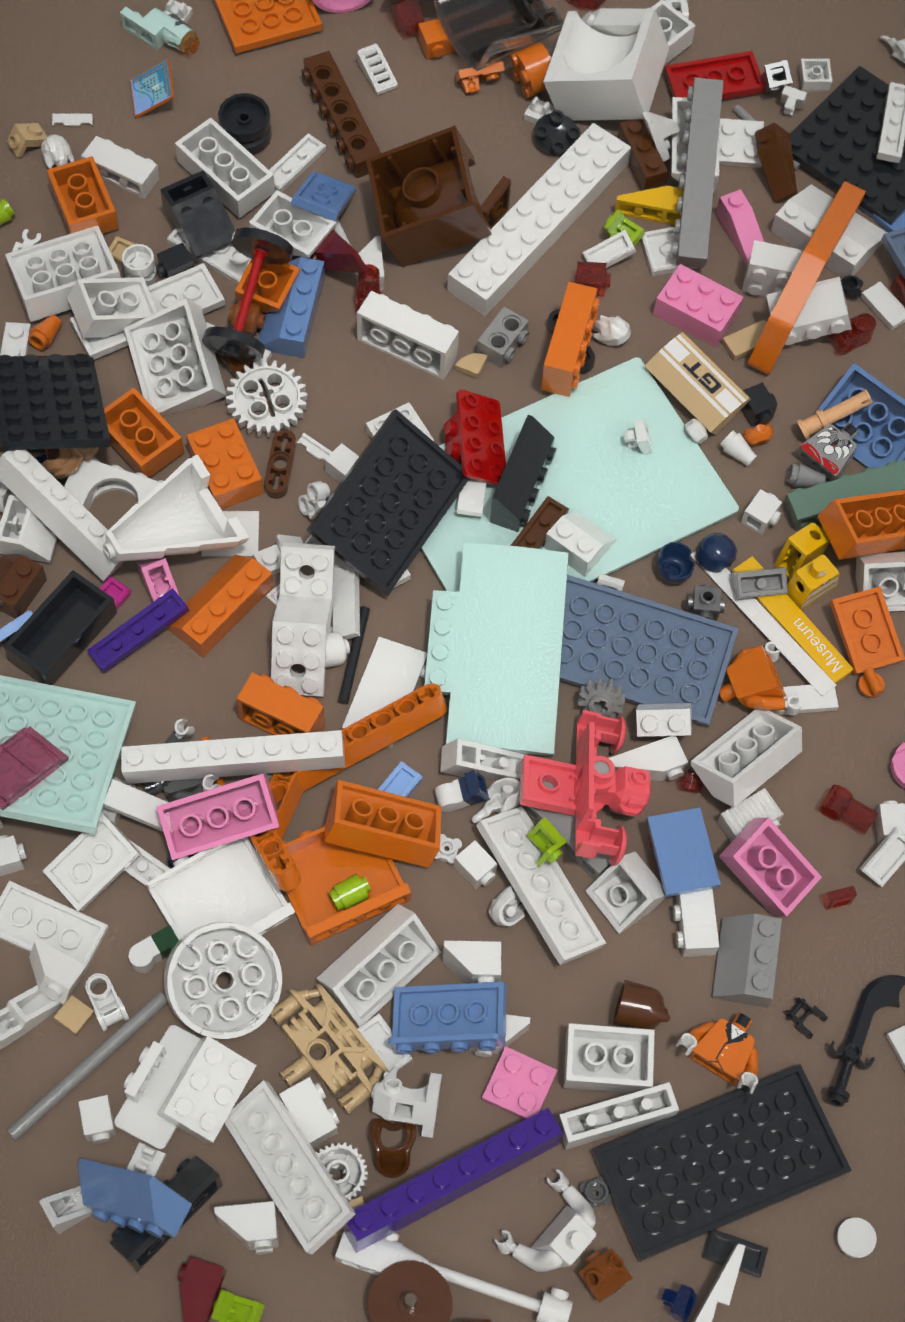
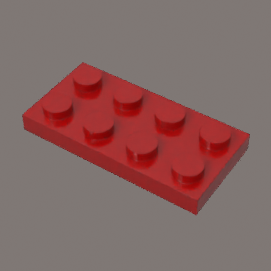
[664,51,765,100]

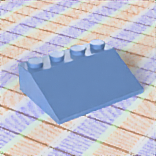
[815,363,905,468]

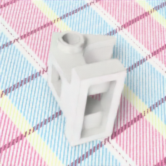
[371,1066,442,1138]

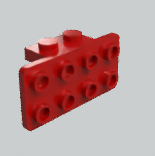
[443,389,506,486]

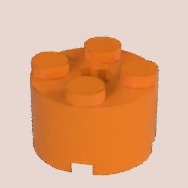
[509,42,551,99]

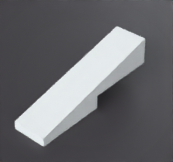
[692,1244,745,1322]

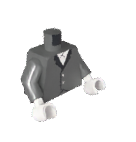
[142,719,221,802]

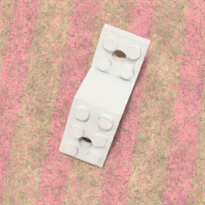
[271,542,335,697]

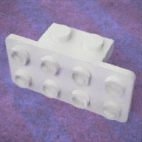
[114,1025,200,1150]

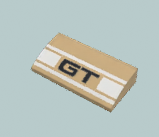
[645,332,751,435]

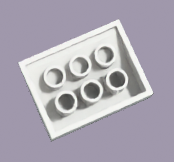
[771,184,887,278]
[5,225,121,322]
[124,299,227,416]

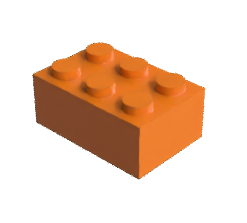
[47,156,119,234]
[104,388,184,478]
[186,418,264,510]
[236,672,325,735]

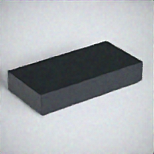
[703,1230,768,1278]

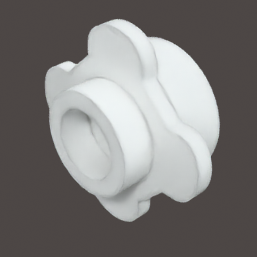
[434,834,462,864]

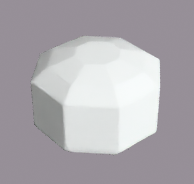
[685,419,708,444]

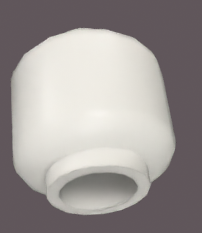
[325,632,350,668]

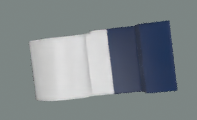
[434,770,490,812]

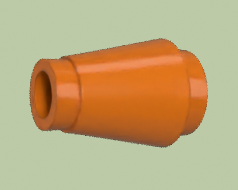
[28,315,62,350]

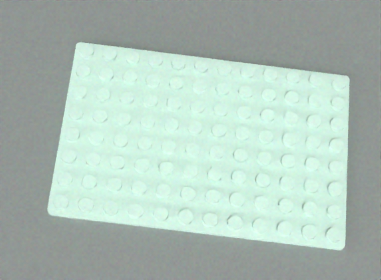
[421,357,739,592]

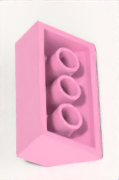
[156,773,280,860]

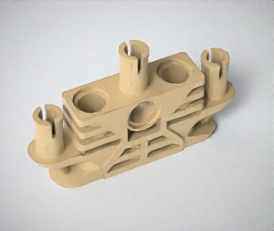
[270,984,388,1115]

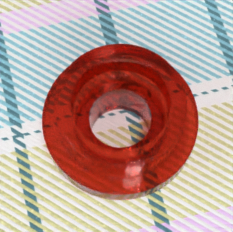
[678,773,704,793]

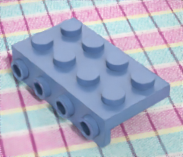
[388,982,507,1055]

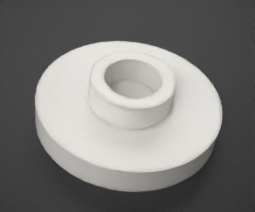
[836,1218,877,1258]

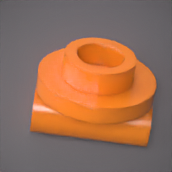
[858,667,885,698]

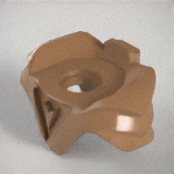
[41,447,99,479]

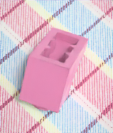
[136,557,180,602]

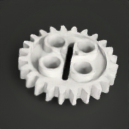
[226,360,307,438]

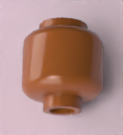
[228,300,266,335]

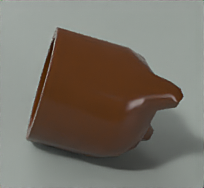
[613,980,670,1030]

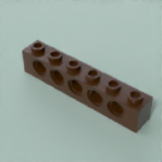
[301,51,381,178]

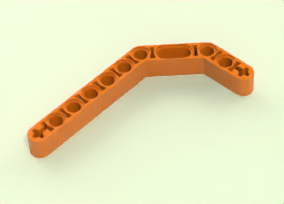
[747,181,866,375]
[249,683,447,891]

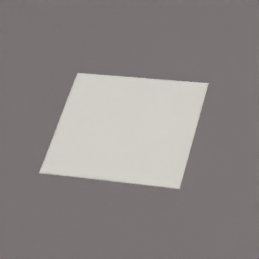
[202,511,259,556]

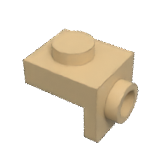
[7,123,48,157]

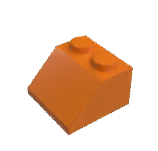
[235,259,301,313]

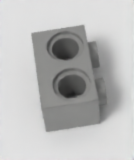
[476,307,530,368]

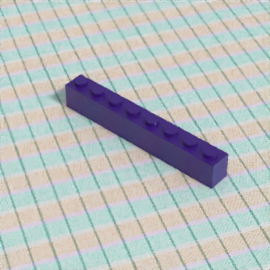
[342,1108,563,1253]

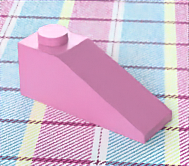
[716,189,764,265]

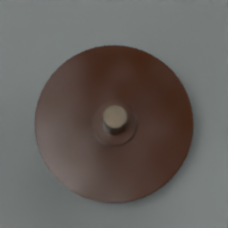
[368,1260,452,1322]

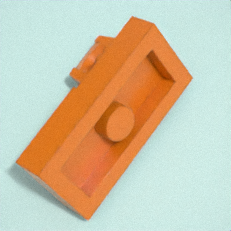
[455,61,505,94]

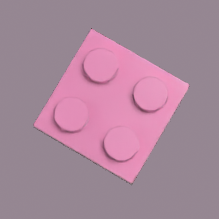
[482,1046,557,1120]

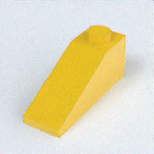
[614,186,683,225]

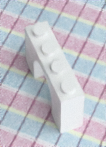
[64,457,164,511]

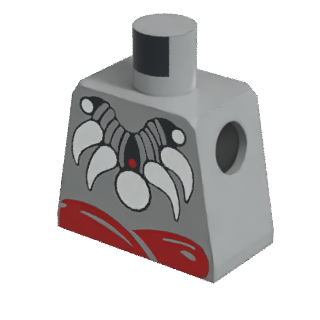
[797,423,859,482]

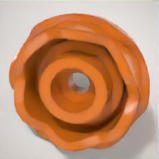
[742,423,773,446]

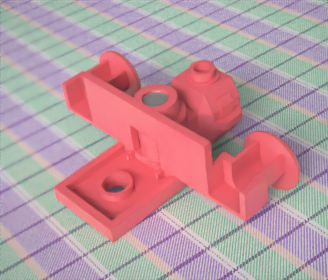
[520,710,651,866]

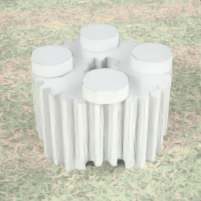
[316,1142,368,1202]

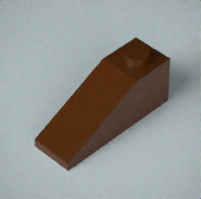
[755,122,798,203]

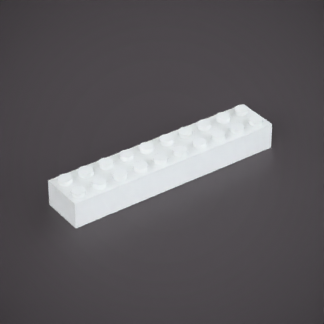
[447,123,631,316]

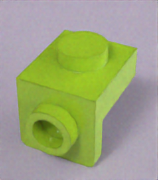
[604,209,645,247]
[527,817,567,867]
[211,1289,265,1322]

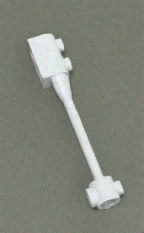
[335,1232,573,1322]

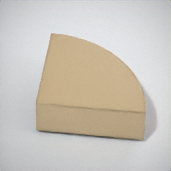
[455,353,488,379]

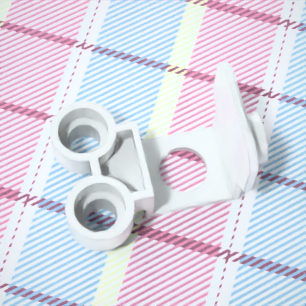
[298,481,330,545]

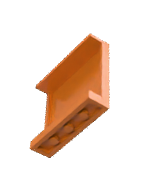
[282,823,411,946]

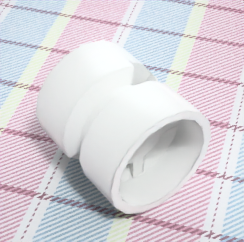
[122,244,157,286]

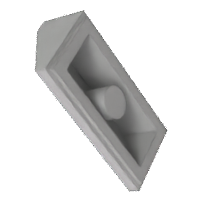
[732,567,788,599]

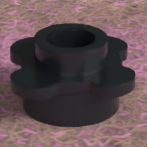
[841,275,863,298]

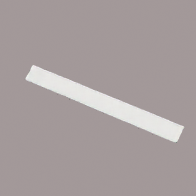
[691,551,837,696]

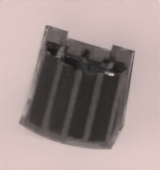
[433,0,564,71]

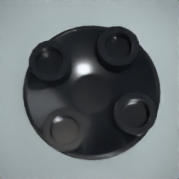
[534,110,581,156]

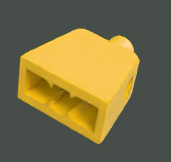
[774,523,830,580]

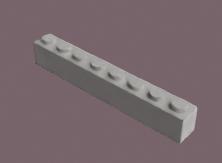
[672,77,723,268]

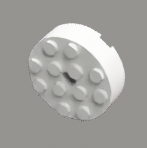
[164,922,282,1039]

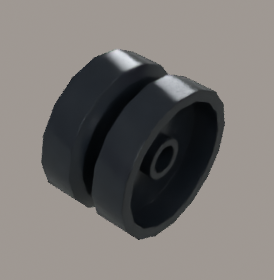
[218,93,272,155]

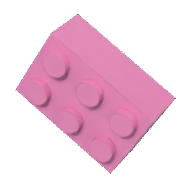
[653,264,744,348]
[719,817,822,916]

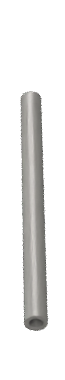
[7,992,168,1140]

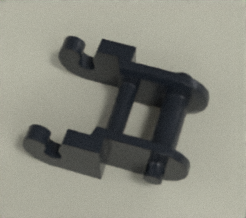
[784,997,828,1039]

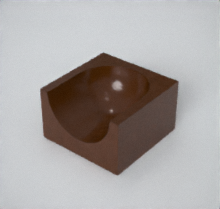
[366,126,492,267]

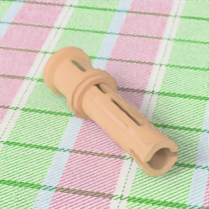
[797,389,873,441]

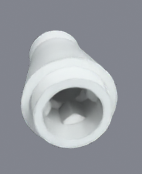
[720,430,757,467]

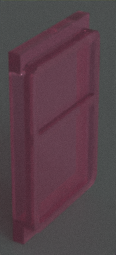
[0,727,69,810]

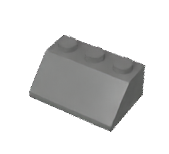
[712,914,782,1008]

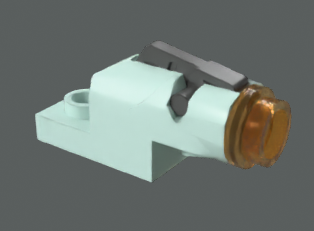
[120,7,200,54]

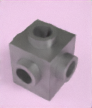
[686,584,725,621]

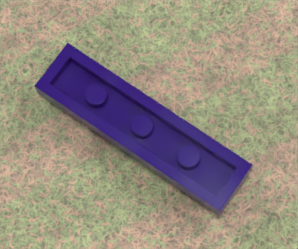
[87,588,190,673]

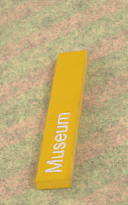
[732,556,854,684]

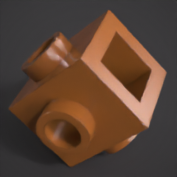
[578,1248,633,1303]

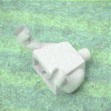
[494,1169,597,1272]

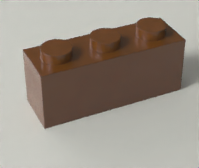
[618,119,668,191]

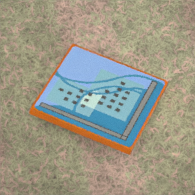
[130,59,174,118]

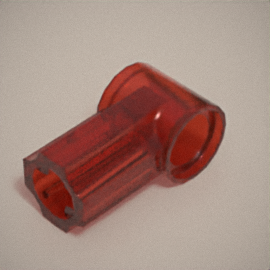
[819,785,878,834]

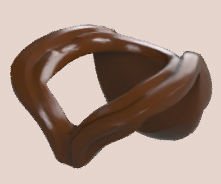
[370,1119,417,1178]

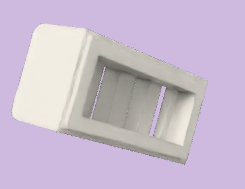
[357,44,398,95]

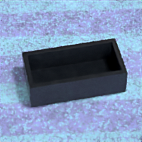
[3,570,117,685]

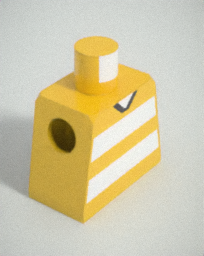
[787,554,840,610]

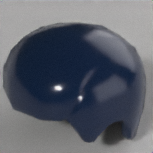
[695,532,737,573]
[656,542,695,583]

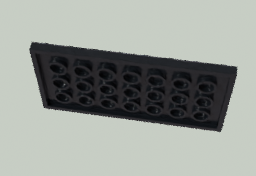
[592,1064,852,1262]

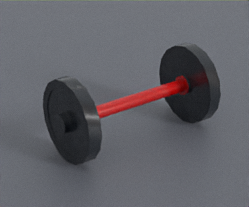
[202,227,294,362]

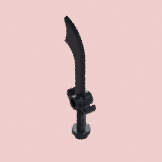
[826,975,905,1107]

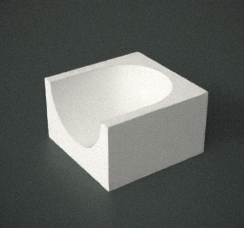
[543,8,669,121]

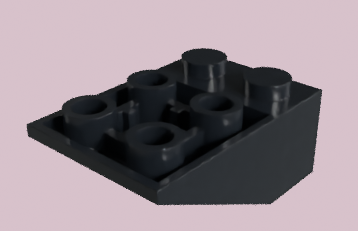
[160,170,236,259]

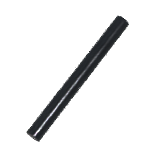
[338,606,370,705]

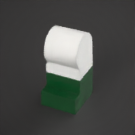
[129,925,179,973]

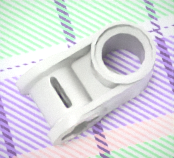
[85,973,129,1032]

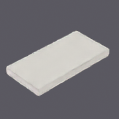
[167,228,251,285]
[342,637,427,748]
[0,881,109,977]

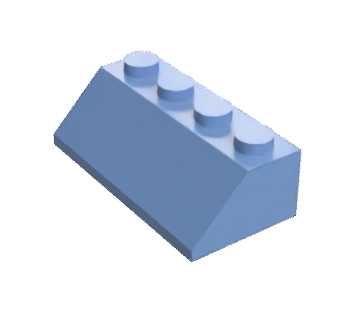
[258,257,325,358]
[78,1158,192,1238]

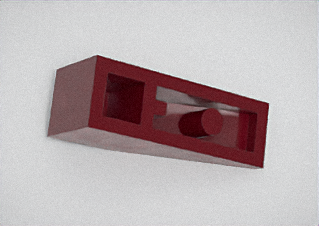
[310,230,369,273]
[178,1256,226,1322]

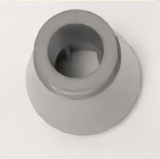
[786,462,826,488]

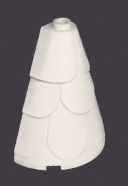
[103,455,249,562]

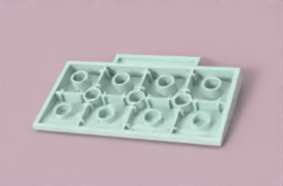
[425,542,569,756]

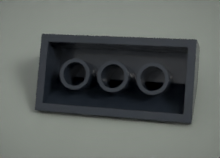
[490,415,557,532]
[110,1156,223,1273]

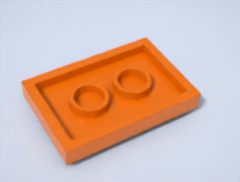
[830,586,905,675]

